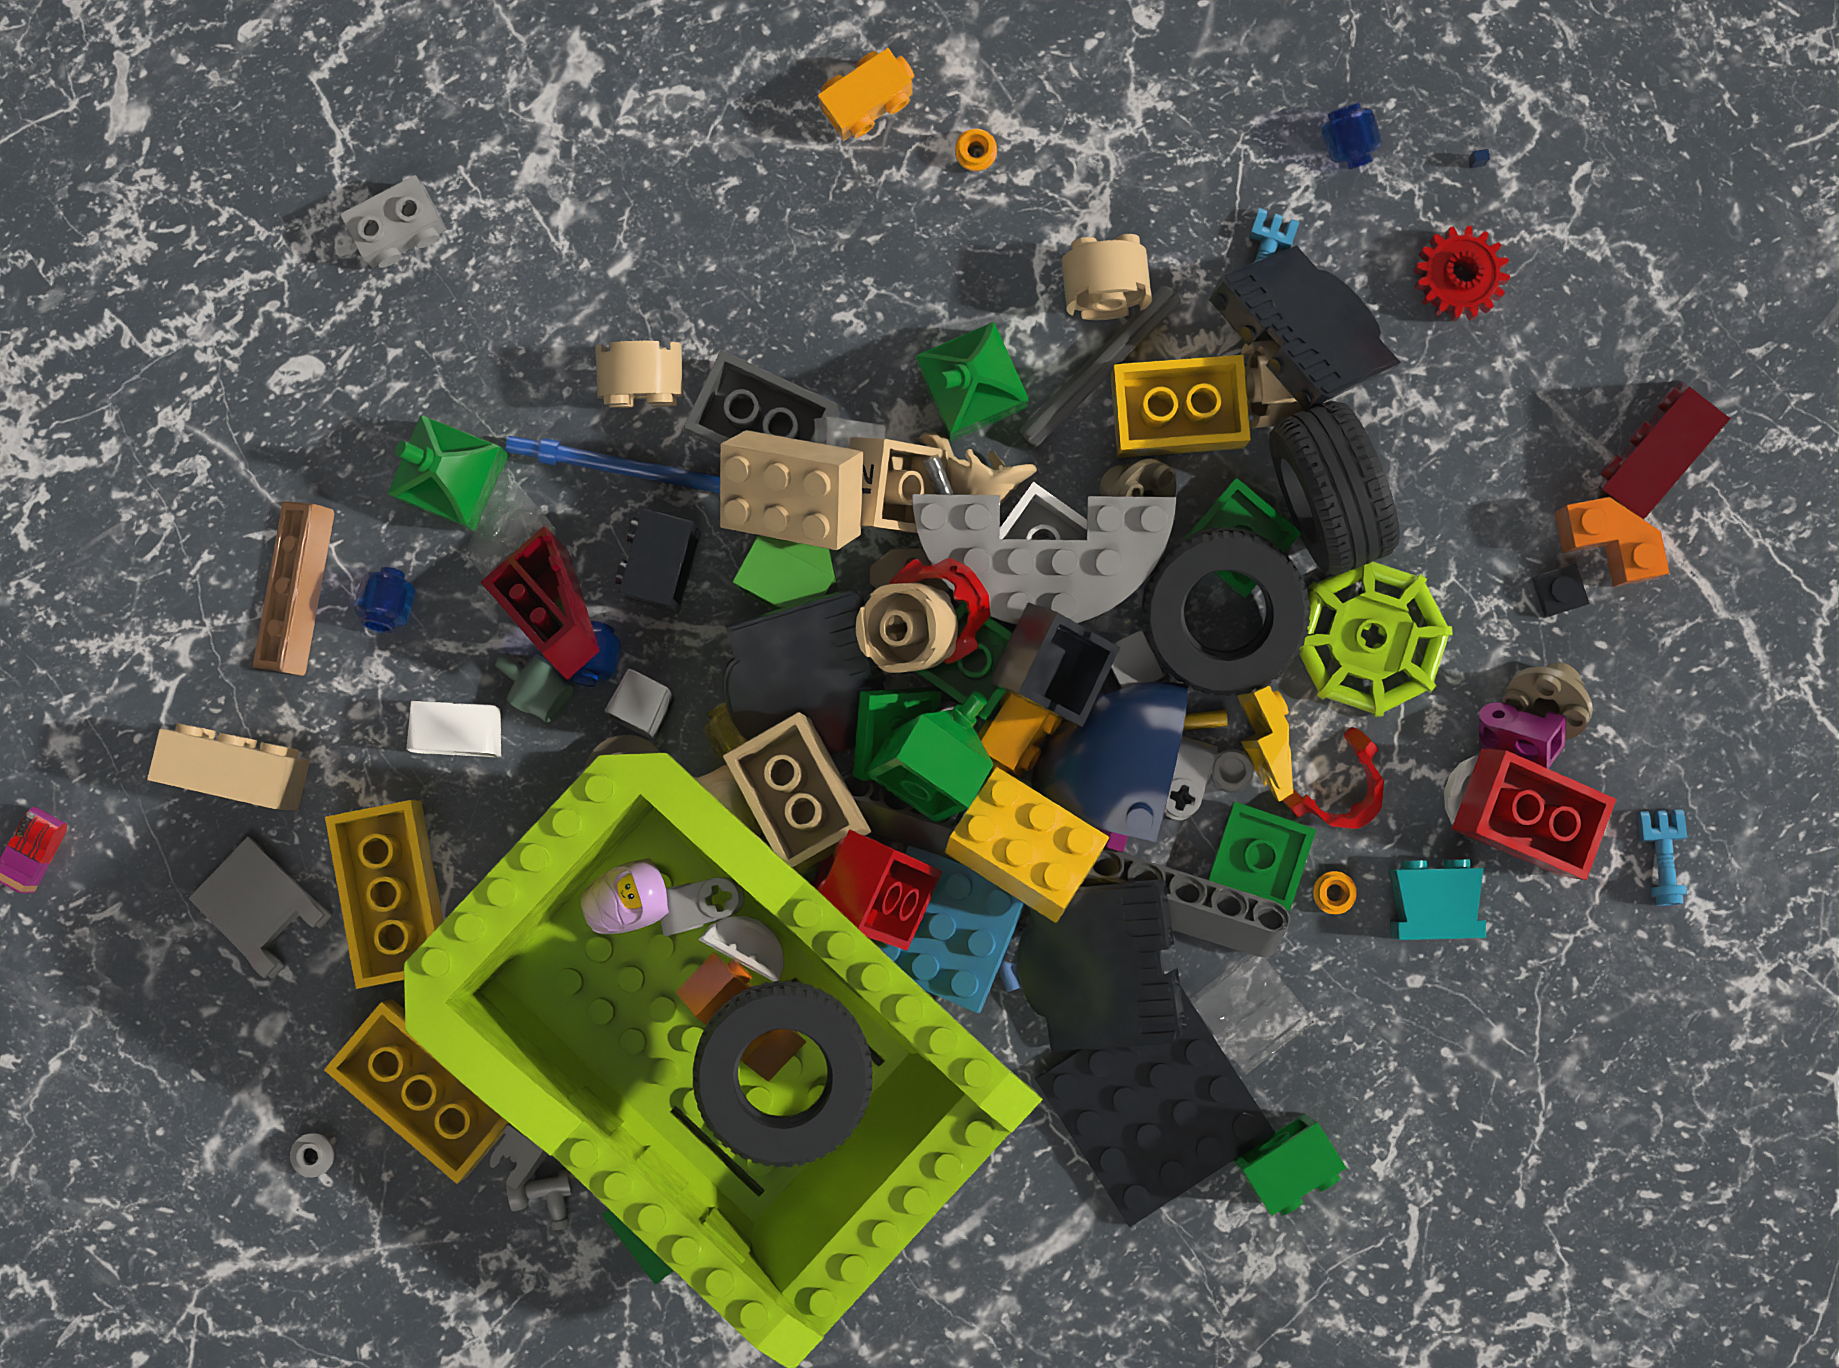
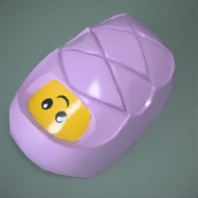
[581,858,670,934]

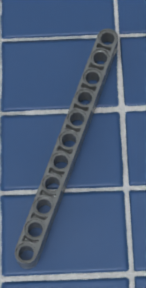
[840,769,1291,957]

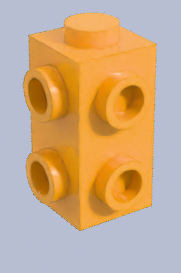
[818,47,915,141]
[978,692,1063,778]

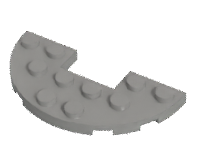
[912,494,1176,624]

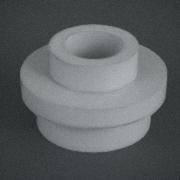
[290,1133,335,1177]

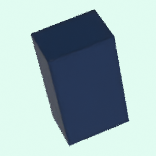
[1468,149,1490,168]

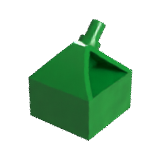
[915,322,1029,442]
[387,415,509,532]
[865,691,994,822]

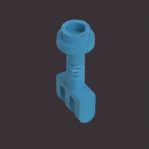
[1249,208,1299,262]
[1637,809,1687,906]

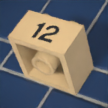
[849,437,949,534]

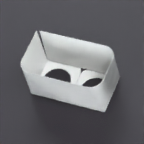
[406,701,501,757]

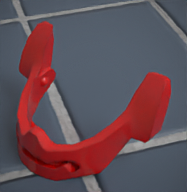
[889,558,991,664]
[1282,727,1384,829]

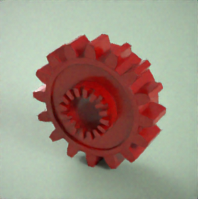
[1413,225,1510,322]

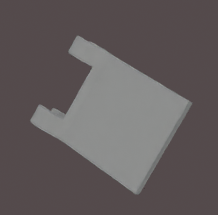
[188,836,332,979]

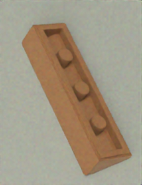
[253,501,334,676]

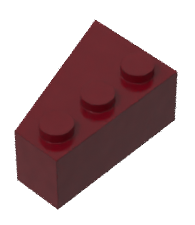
[1599,381,1731,520]
[480,525,600,680]

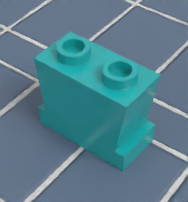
[1389,859,1486,940]

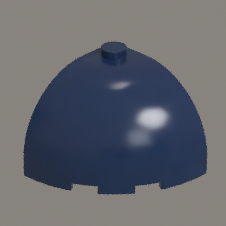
[1031,682,1188,842]

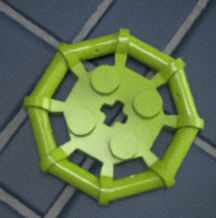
[1299,562,1453,717]

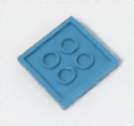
[870,845,1025,1013]

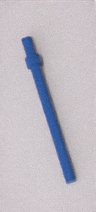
[506,435,720,494]

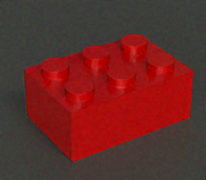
[1451,749,1616,881]
[817,829,943,951]

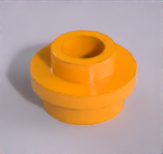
[955,129,997,172]
[1313,871,1357,914]

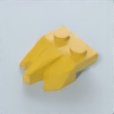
[1237,685,1293,802]

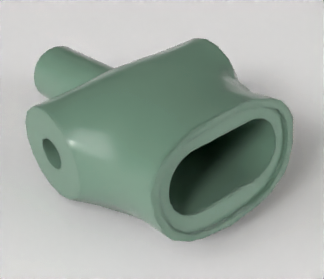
[495,653,574,722]

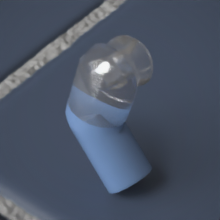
[998,927,1025,992]

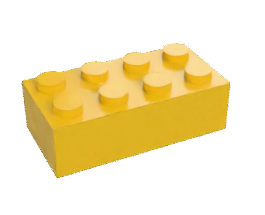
[325,800,443,989]
[324,999,509,1184]

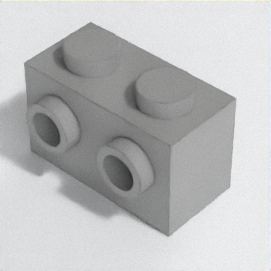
[340,175,447,269]

